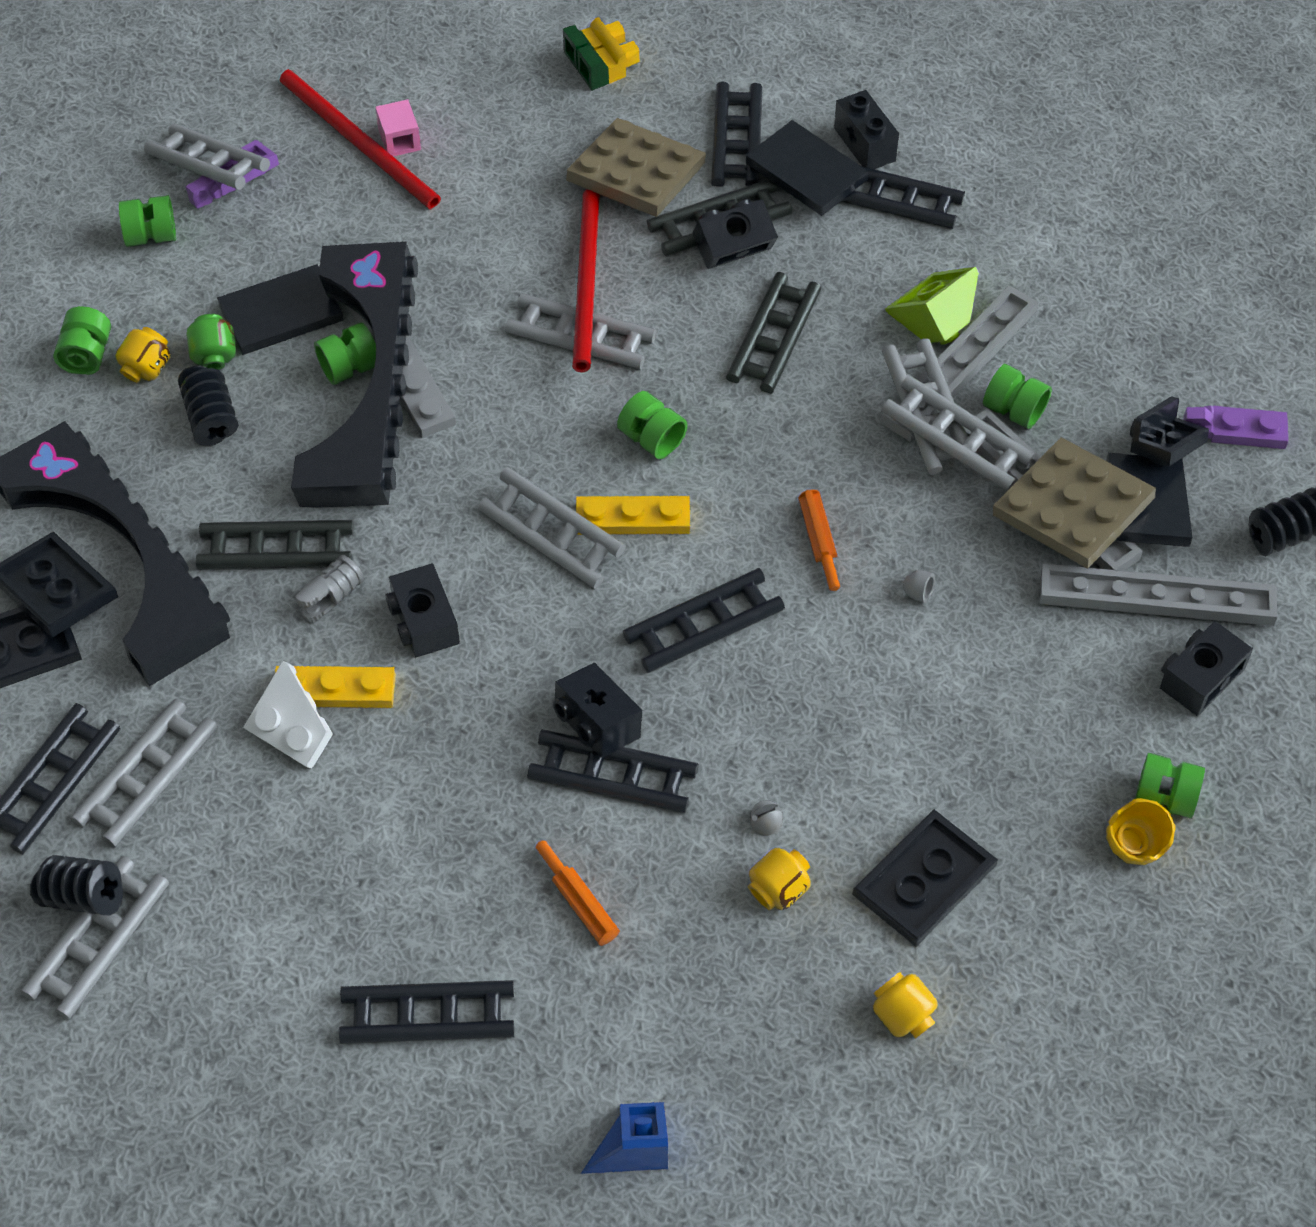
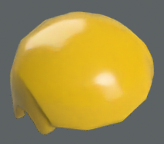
[1106,798,1176,865]

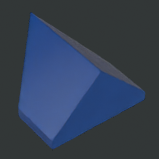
[581,1102,668,1174]

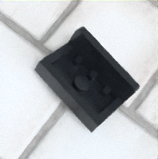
[1130,396,1209,466]

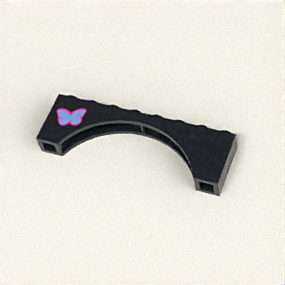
[291,241,418,508]
[0,421,230,687]

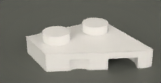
[243,661,333,768]

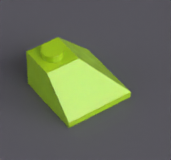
[885,267,979,345]

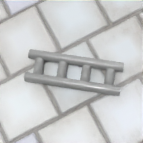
[144,123,270,190]
[505,293,657,369]
[882,339,970,475]
[881,375,1035,491]
[478,467,626,589]
[70,699,218,848]
[20,856,169,1020]

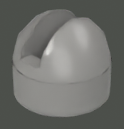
[903,570,935,603]
[750,800,783,836]

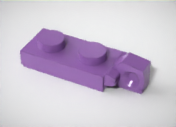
[185,140,279,209]
[1183,406,1288,449]

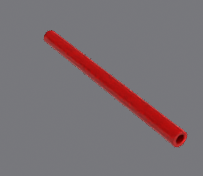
[280,69,441,210]
[572,189,600,373]

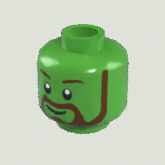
[186,314,236,370]

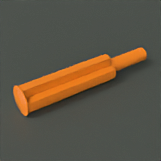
[798,489,840,591]
[536,840,620,946]

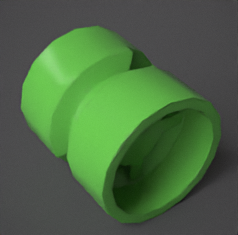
[119,195,176,247]
[53,306,112,375]
[314,322,376,385]
[983,364,1052,429]
[617,391,688,459]
[1135,752,1205,819]

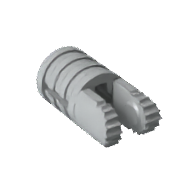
[295,555,364,624]

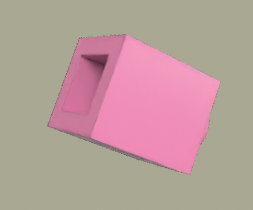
[375,99,421,156]

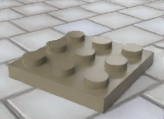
[566,118,706,217]
[993,437,1156,569]

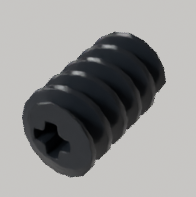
[177,366,239,446]
[1248,487,1316,557]
[30,855,123,916]

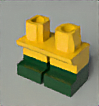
[563,17,640,91]

